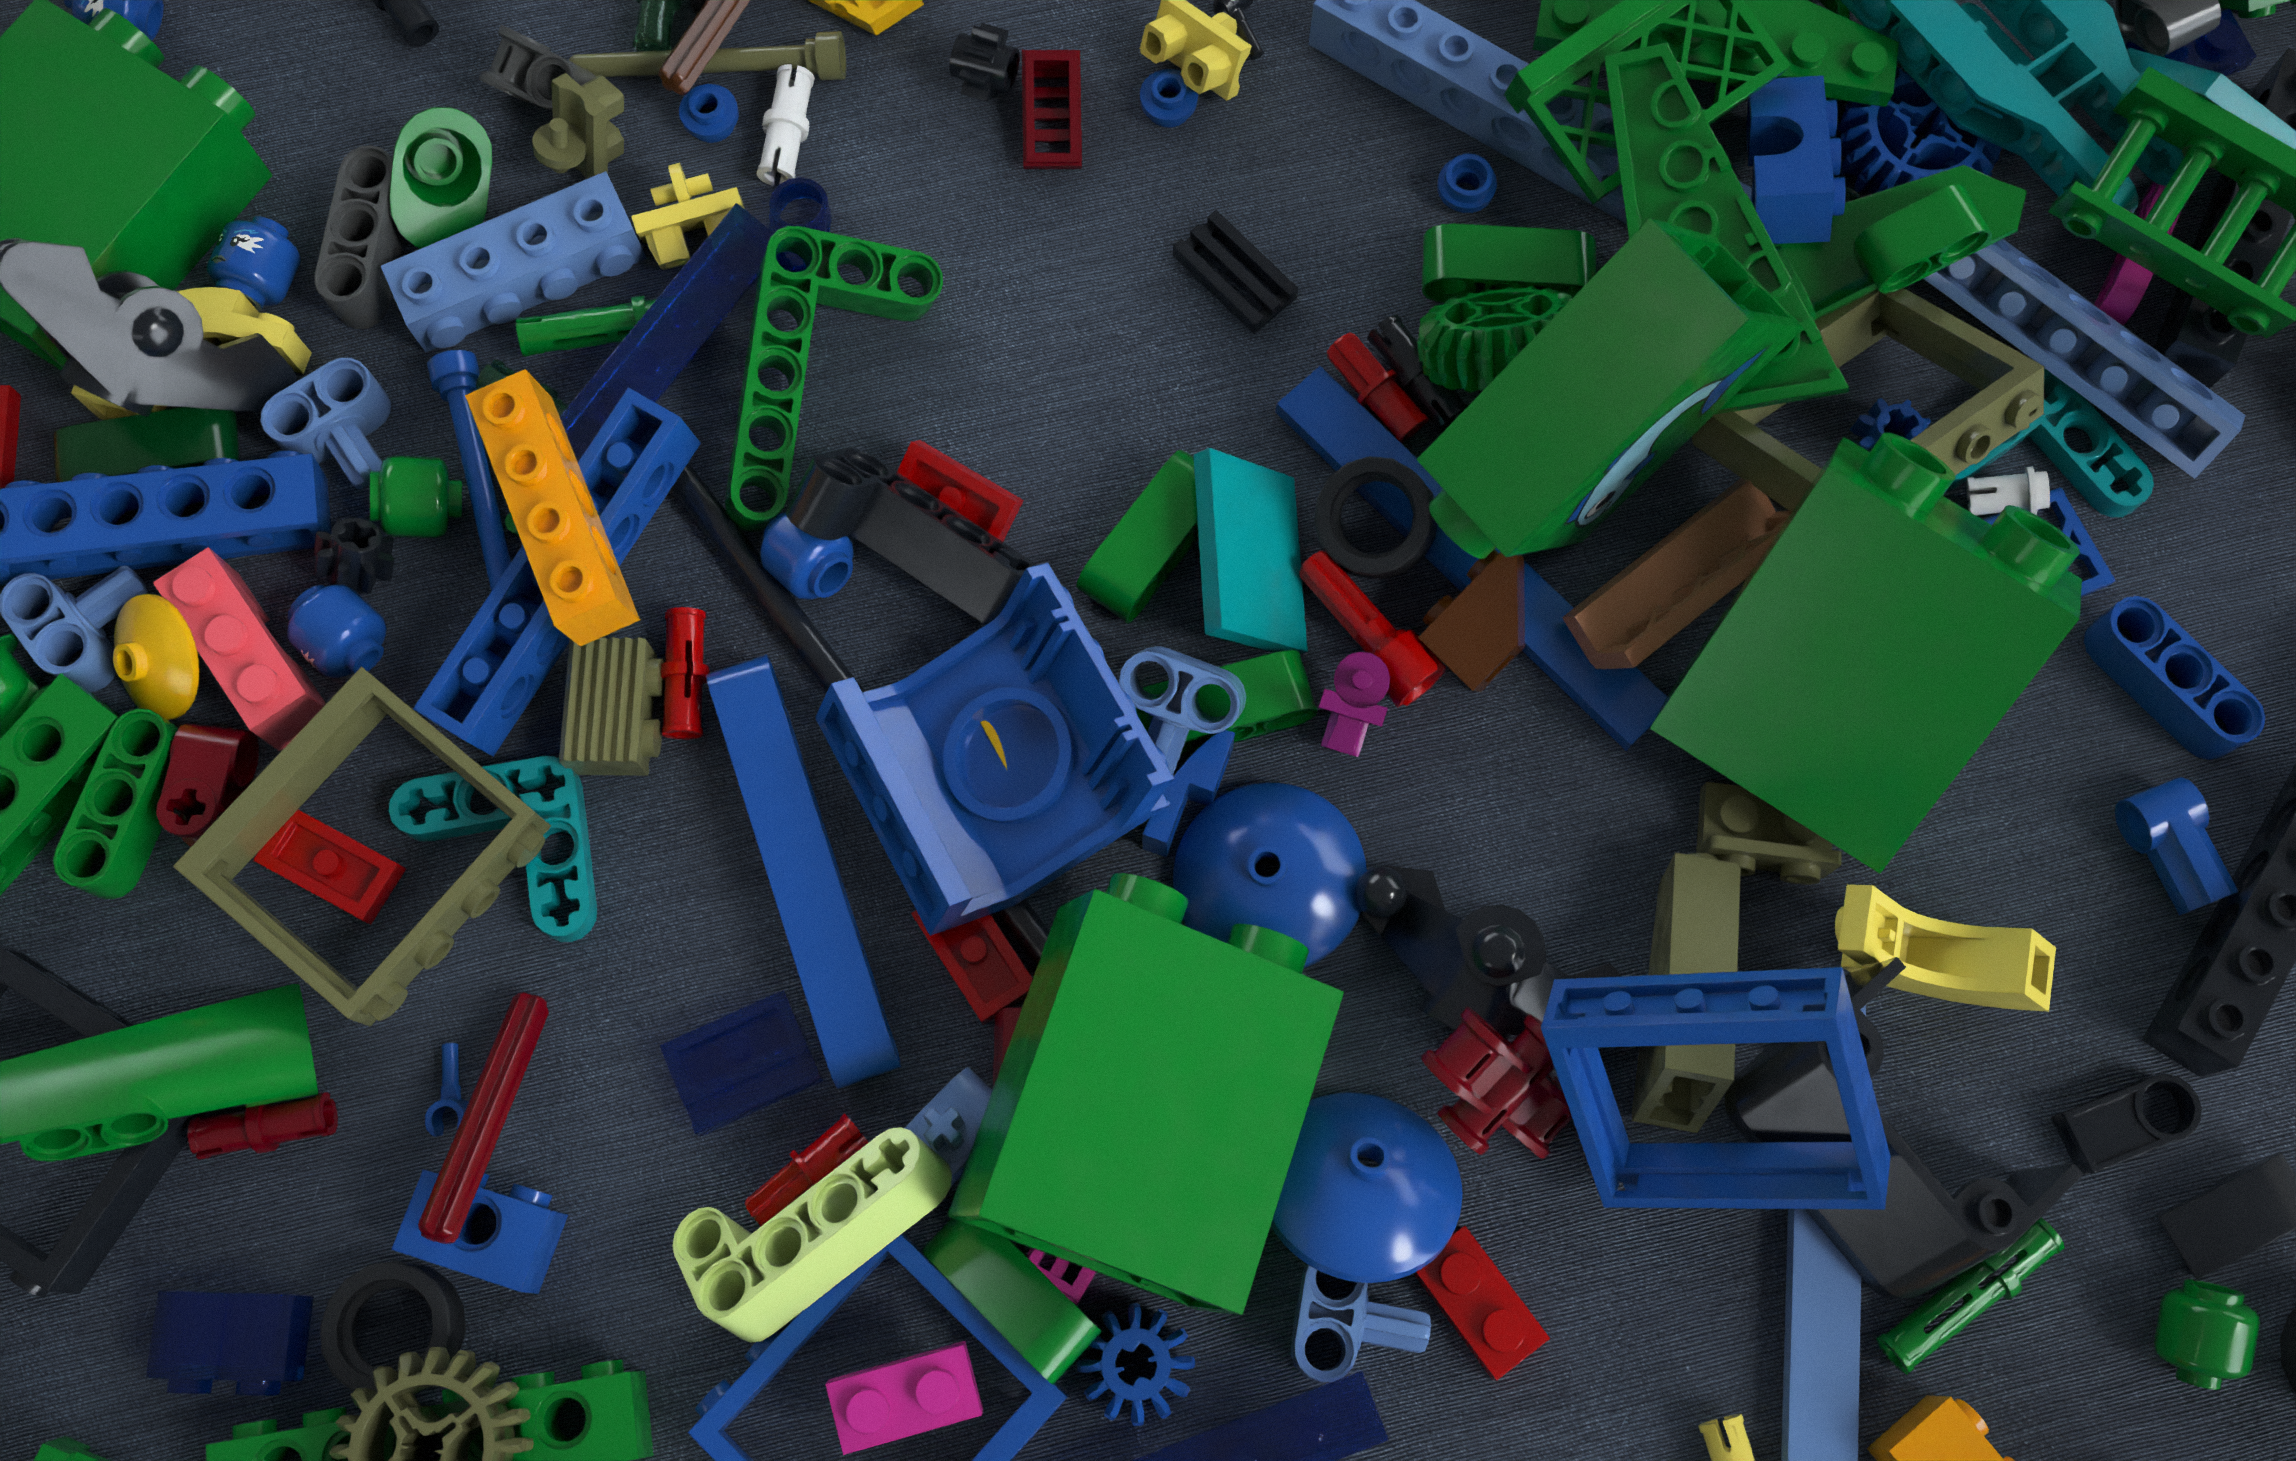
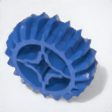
[1836,66,2002,194]

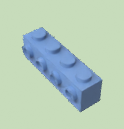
[381,171,646,353]

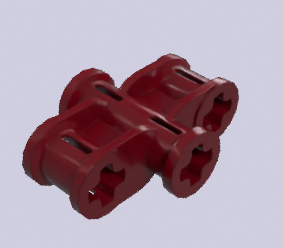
[1420,1007,1572,1159]

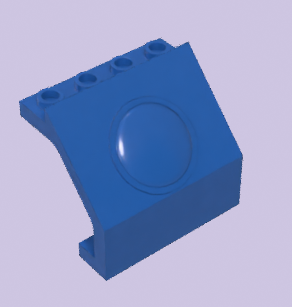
[815,563,1174,936]

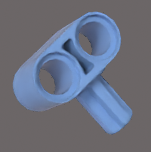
[260,358,391,489]
[0,566,148,692]
[1119,646,1246,775]
[905,1067,992,1188]
[1290,1264,1431,1382]

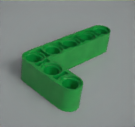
[725,226,943,532]

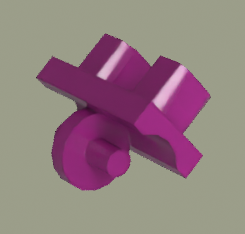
[1319,652,1390,757]

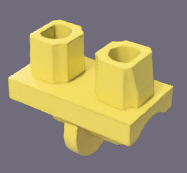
[1140,0,1252,101]
[631,162,747,270]

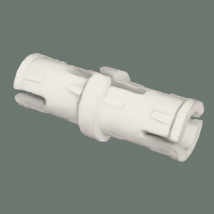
[757,64,815,187]

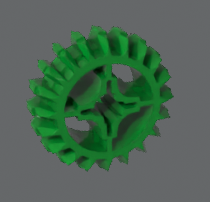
[1417,286,1572,393]

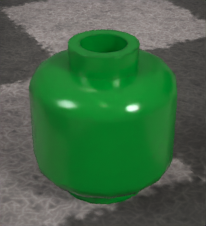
[370,456,462,538]
[2154,1279,2260,1390]

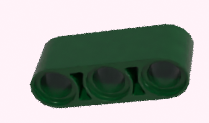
[53,407,240,483]

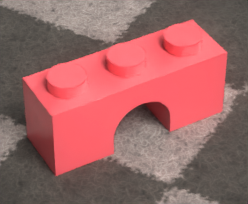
[153,547,326,751]

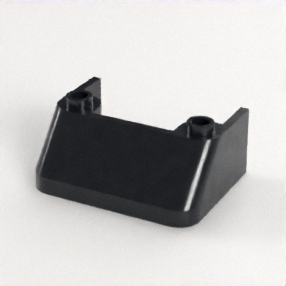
[1725,957,2083,1299]

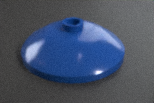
[1173,783,1367,968]
[1271,1092,1463,1283]

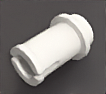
[1967,466,2050,516]

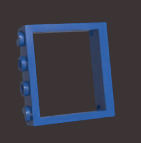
[1541,967,1891,1210]
[687,1233,1069,1461]

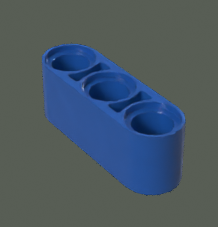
[2084,596,2265,760]

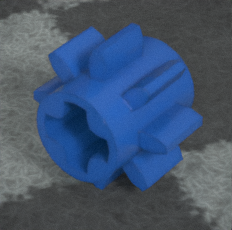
[1850,398,1931,452]

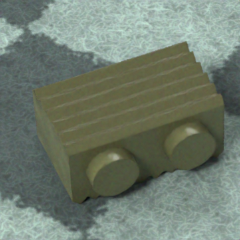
[559,637,665,776]

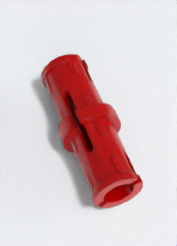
[661,607,710,740]

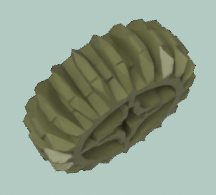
[329,1347,534,1461]

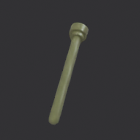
[569,31,847,80]

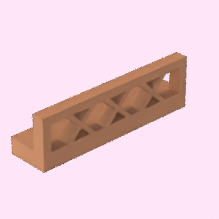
[1562,478,1792,669]

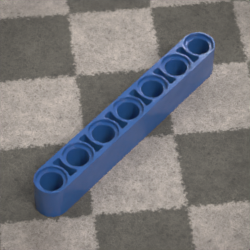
[706,654,902,1089]

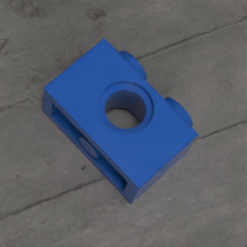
[391,1169,568,1294]

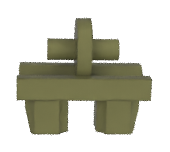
[532,73,624,179]

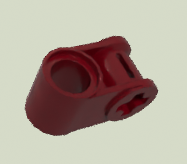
[156,723,259,847]

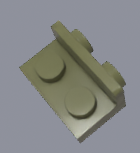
[1696,782,1842,885]

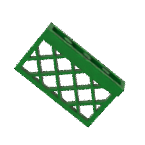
[1504,0,1791,205]

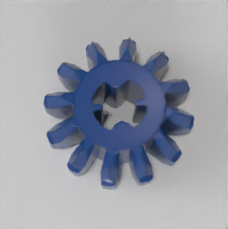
[1077,1303,1195,1426]

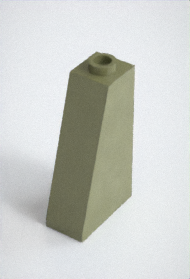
[1632,852,1741,1133]

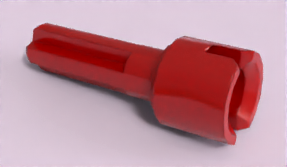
[1299,550,1446,708]

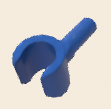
[425,1043,469,1137]

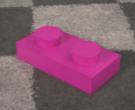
[825,1341,983,1455]

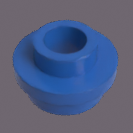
[1140,69,1198,128]
[679,84,739,143]
[1437,154,1497,213]

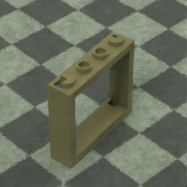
[1692,288,2044,512]
[173,666,551,1027]

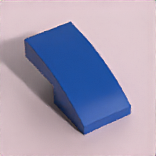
[1142,730,1235,858]

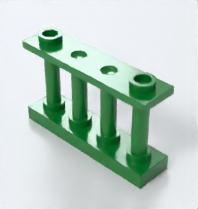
[2048,66,2296,339]

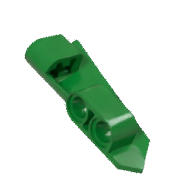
[1774,165,2027,321]
[0,984,318,1162]

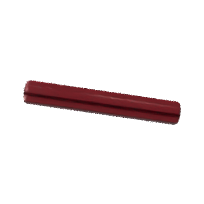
[418,992,549,1244]

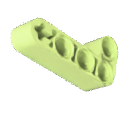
[672,1127,952,1343]

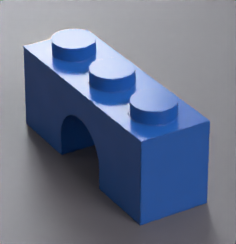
[1746,76,1845,244]

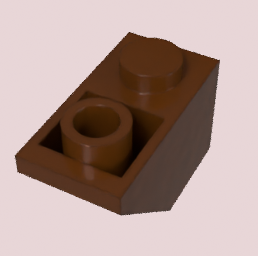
[1418,549,1525,692]

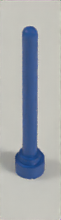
[427,350,511,591]

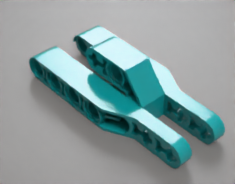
[1840,0,2184,213]

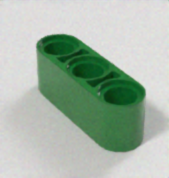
[1422,223,1596,303]
[1076,449,1199,624]
[1135,650,1318,757]
[53,709,179,900]
[921,1218,1102,1385]

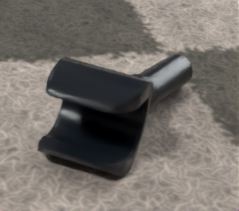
[1213,0,1264,60]

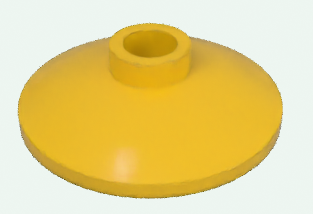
[113,594,199,720]

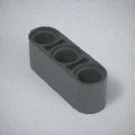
[315,145,404,329]

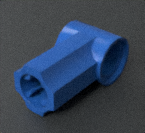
[2115,777,2238,916]

